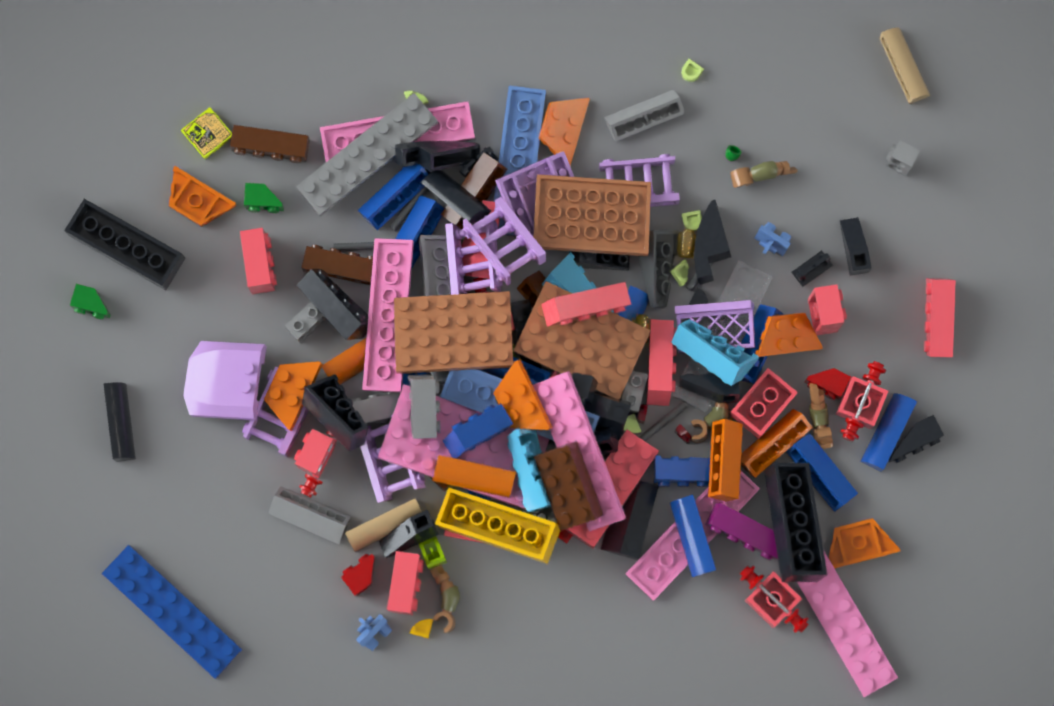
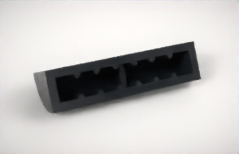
[421,170,492,225]
[103,382,136,462]

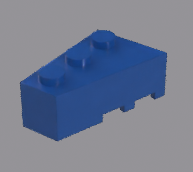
[442,404,513,459]
[654,456,710,487]

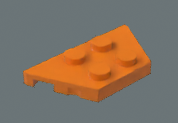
[538,98,590,166]
[169,166,237,227]
[755,312,823,357]
[493,360,553,430]
[264,361,323,431]
[829,518,901,568]

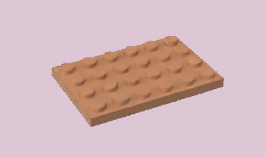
[533,174,651,256]
[513,281,651,399]
[394,291,513,374]

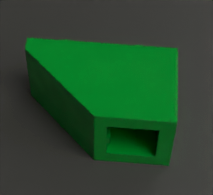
[244,183,284,214]
[70,284,111,320]

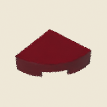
[637,404,648,424]
[674,424,692,444]

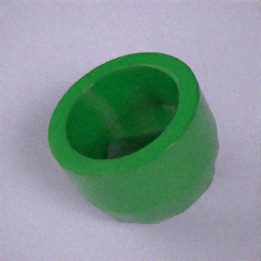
[725,145,742,162]

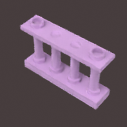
[599,154,680,207]
[462,197,546,285]
[445,215,503,295]
[242,367,309,457]
[360,415,426,503]

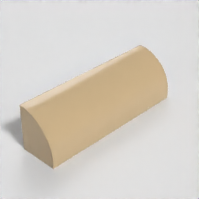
[879,27,930,104]
[345,499,422,552]

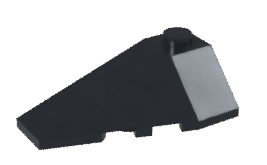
[583,392,631,440]
[601,481,659,561]

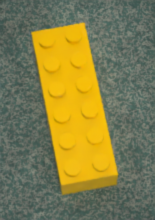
[435,488,560,564]

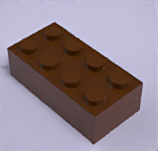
[534,441,603,531]

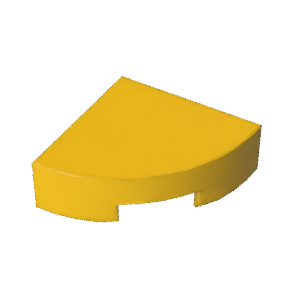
[410,619,434,639]

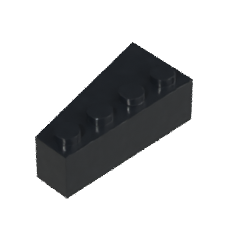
[297,269,368,340]
[302,374,368,451]

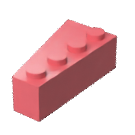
[924,278,956,357]
[541,282,631,327]
[646,319,677,406]

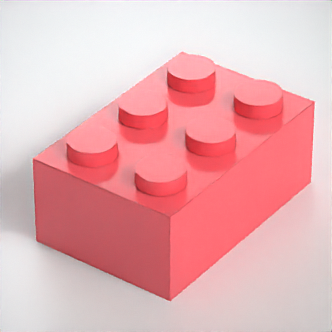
[240,228,277,295]
[808,284,847,336]
[729,368,798,439]
[387,551,424,616]

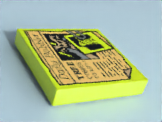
[181,107,232,159]

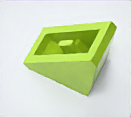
[419,536,447,570]

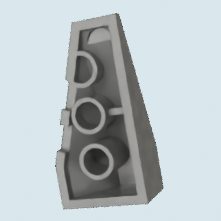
[638,230,679,307]

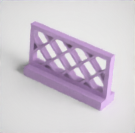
[675,300,755,353]

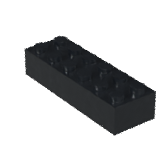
[64,199,185,290]
[764,463,828,582]

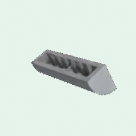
[604,90,685,142]
[268,487,351,544]

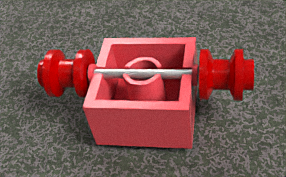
[835,361,888,442]
[294,429,337,498]
[739,565,809,633]

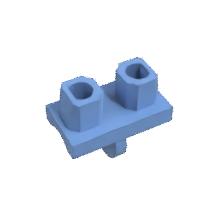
[754,222,791,256]
[356,614,392,651]

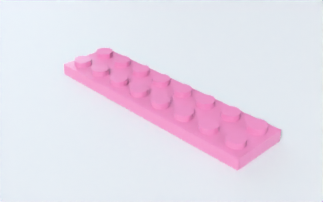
[320,101,475,162]
[362,238,414,393]
[533,371,626,532]
[625,471,760,601]
[797,551,898,697]

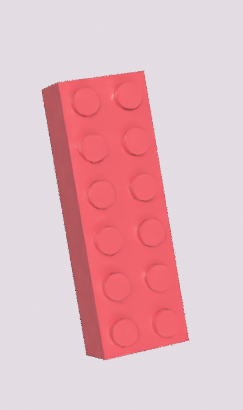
[565,430,659,549]

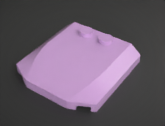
[495,151,574,236]
[183,341,267,421]

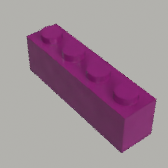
[706,503,778,561]

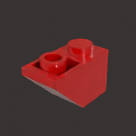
[804,368,851,400]
[341,554,376,597]

